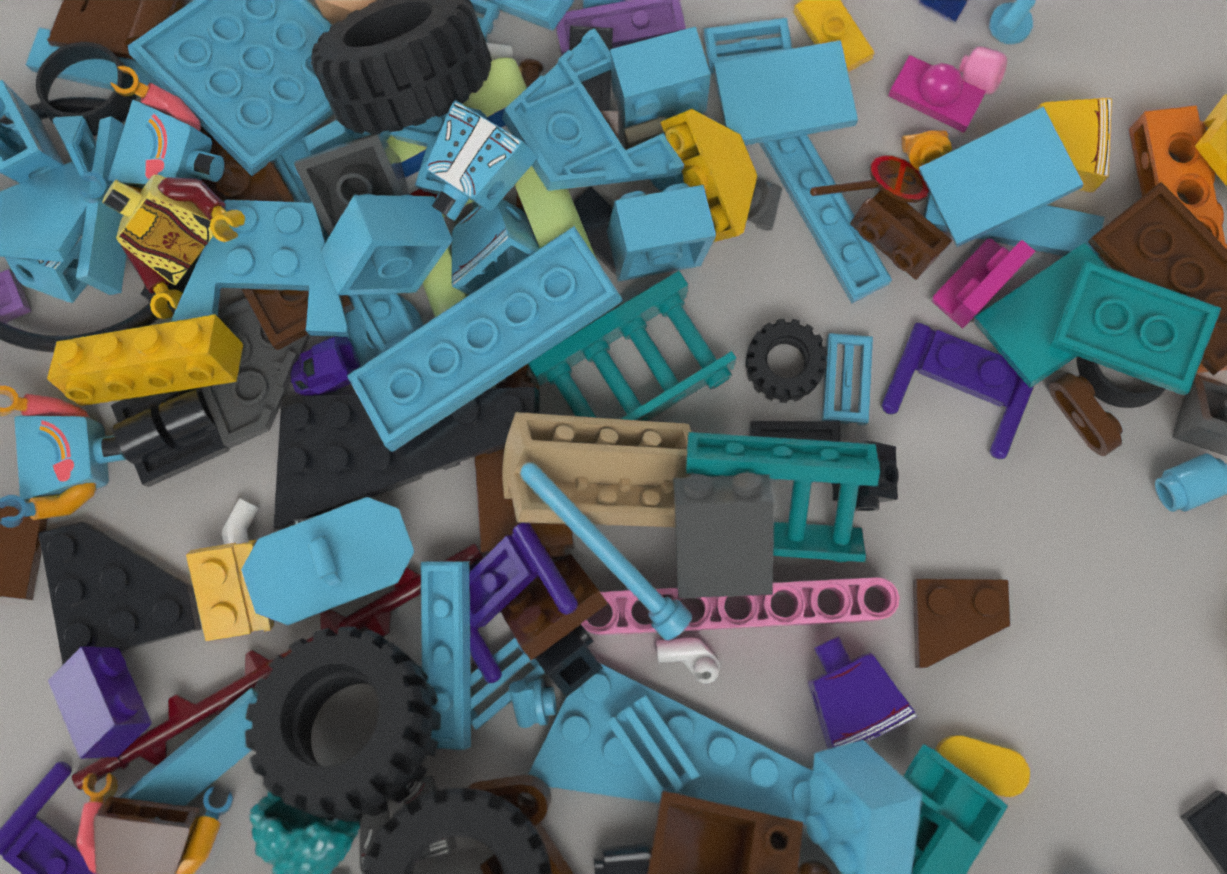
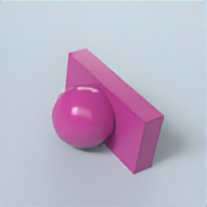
[888,55,986,133]

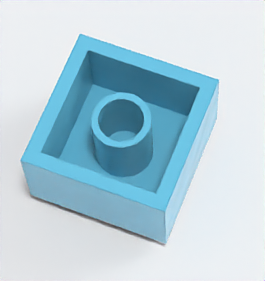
[610,26,711,130]
[607,183,716,282]
[320,194,453,296]
[806,740,922,874]

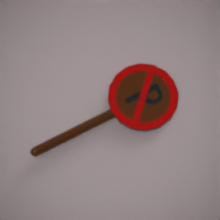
[810,155,929,203]

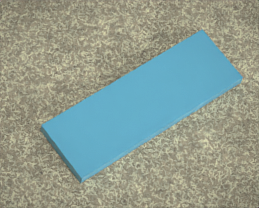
[347,226,623,452]

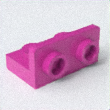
[931,238,1035,329]

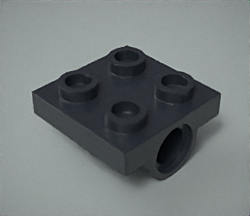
[111,388,230,487]

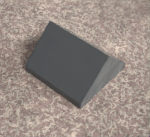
[294,134,409,236]
[1172,374,1227,456]

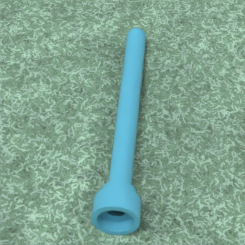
[520,463,692,640]

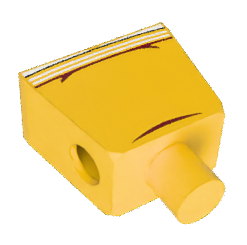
[1036,98,1112,193]

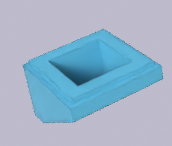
[52,116,96,179]

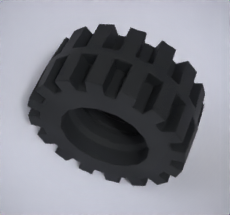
[745,318,828,403]

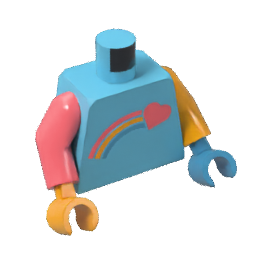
[79,66,224,203]
[0,386,127,528]

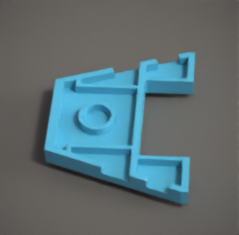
[502,28,684,191]
[171,200,350,337]

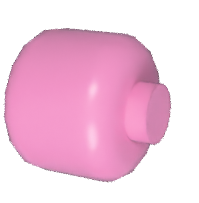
[959,46,1007,95]

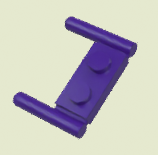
[881,323,1035,460]
[469,522,578,683]
[0,761,95,874]

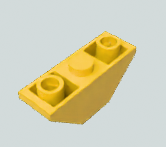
[660,109,758,242]

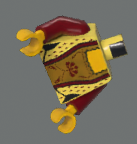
[102,175,245,319]

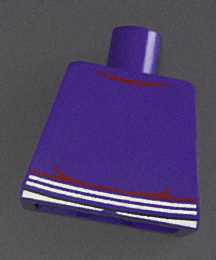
[808,636,917,749]

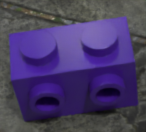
[48,646,152,759]

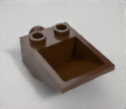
[647,791,832,874]

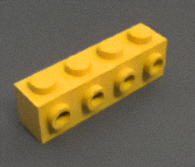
[47,314,243,406]

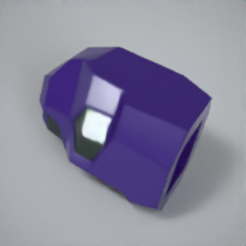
[290,336,361,396]

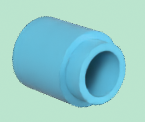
[1155,453,1227,512]

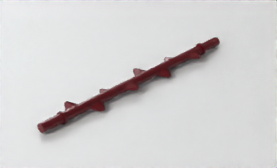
[72,543,483,791]

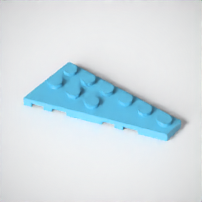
[528,663,813,825]

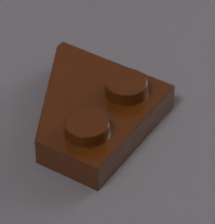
[913,579,1010,668]

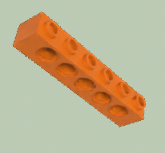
[1129,105,1227,373]

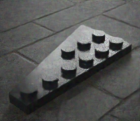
[273,387,540,530]

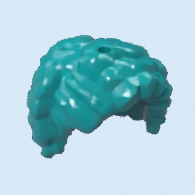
[249,791,360,874]

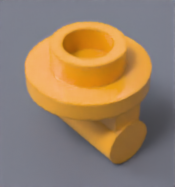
[902,130,952,170]

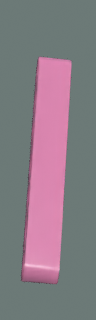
[581,577,899,636]

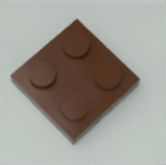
[500,553,608,660]

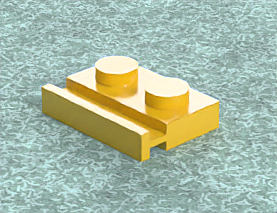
[186,539,275,641]

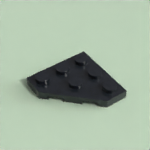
[39,522,202,664]

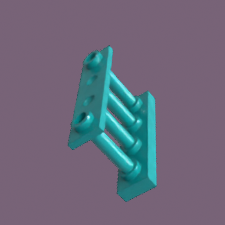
[528,271,737,421]
[686,432,880,562]

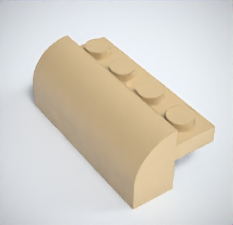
[503,412,692,527]

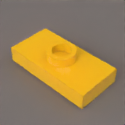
[793,0,875,72]

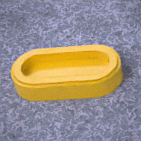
[935,735,1030,797]

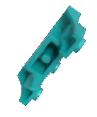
[840,744,1008,874]

